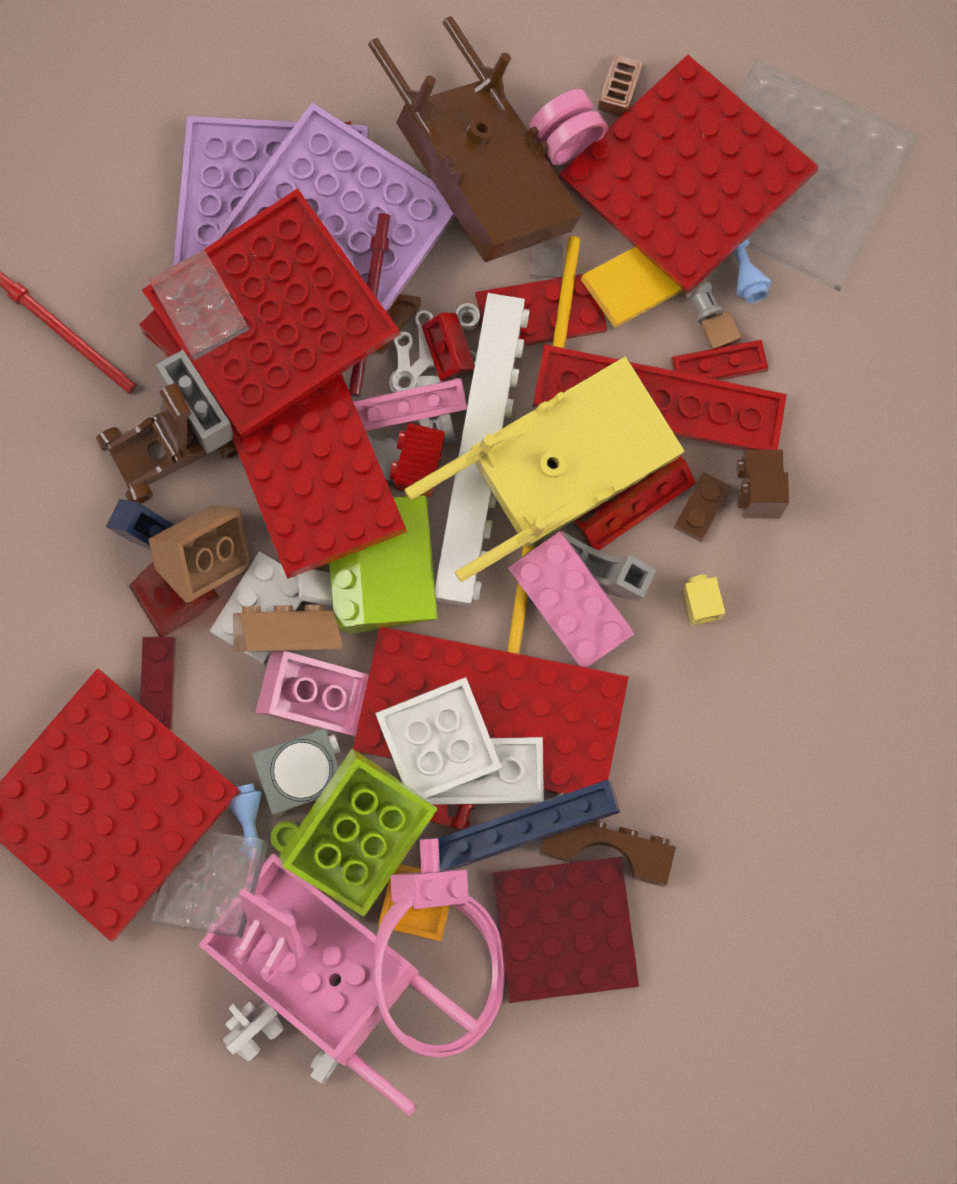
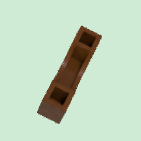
[539,821,676,887]

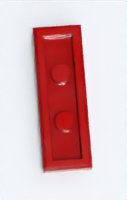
[671,339,769,380]

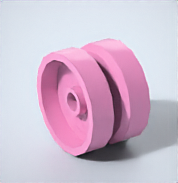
[529,89,608,165]

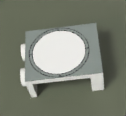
[252,728,340,818]

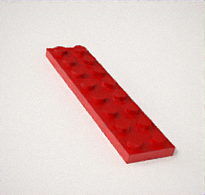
[532,344,787,450]

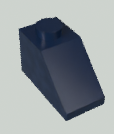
[106,499,174,550]

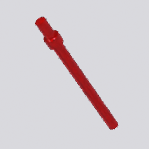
[0,271,137,394]

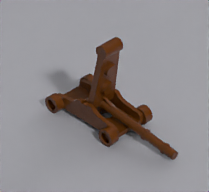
[96,381,238,504]

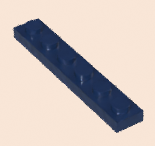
[438,780,620,870]

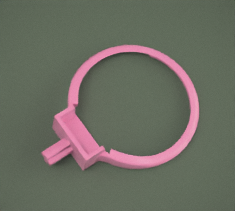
[373,838,506,1058]

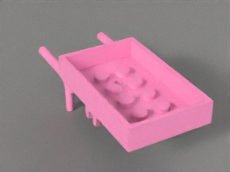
[199,854,480,1116]

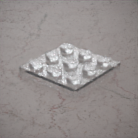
[151,831,269,938]

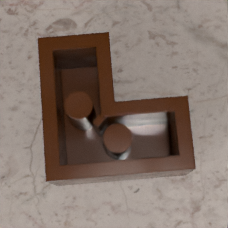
[736,450,789,518]

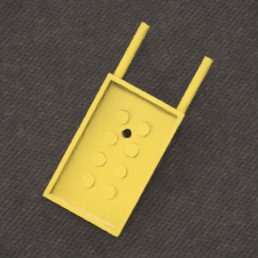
[404,356,685,583]

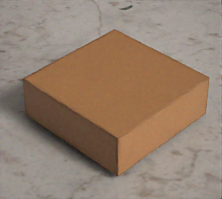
[700,310,742,349]

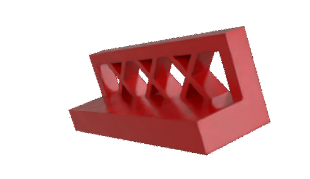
[571,456,696,551]

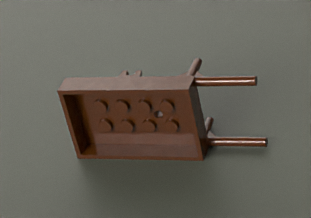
[368,16,582,263]

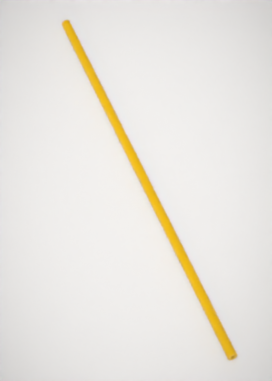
[507,236,581,654]

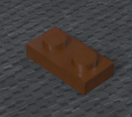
[674,472,731,542]

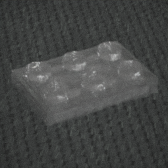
[149,250,249,360]

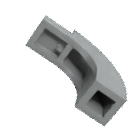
[554,530,656,600]

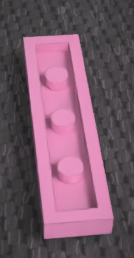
[353,378,468,431]

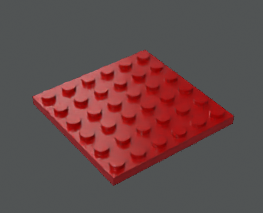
[559,54,818,294]
[142,188,401,438]
[0,668,241,942]

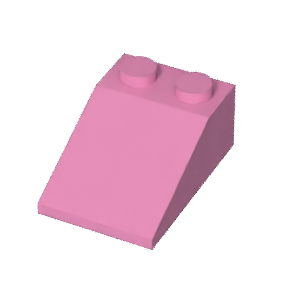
[255,651,369,737]

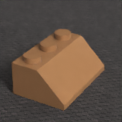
[149,505,251,602]
[233,605,342,652]

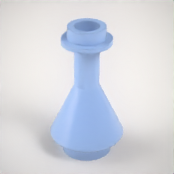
[732,239,771,303]
[228,783,267,858]

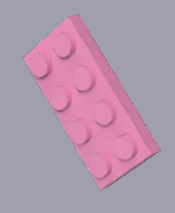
[508,530,635,668]

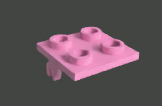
[235,889,304,982]

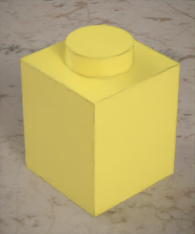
[682,575,725,626]

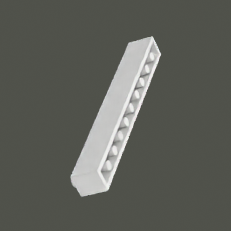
[435,293,530,608]

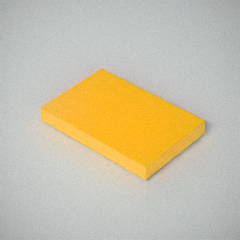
[581,247,683,328]

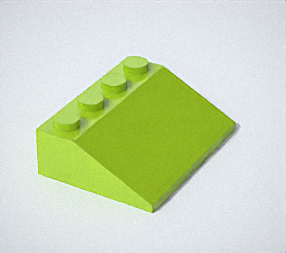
[330,495,438,634]
[280,749,437,917]

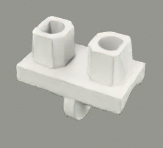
[223,1001,284,1061]

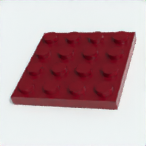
[493,856,639,1003]

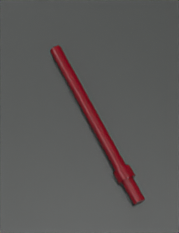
[349,213,391,397]

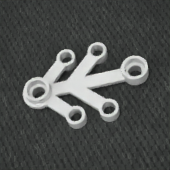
[389,303,480,392]

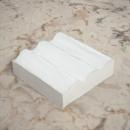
[297,569,333,606]

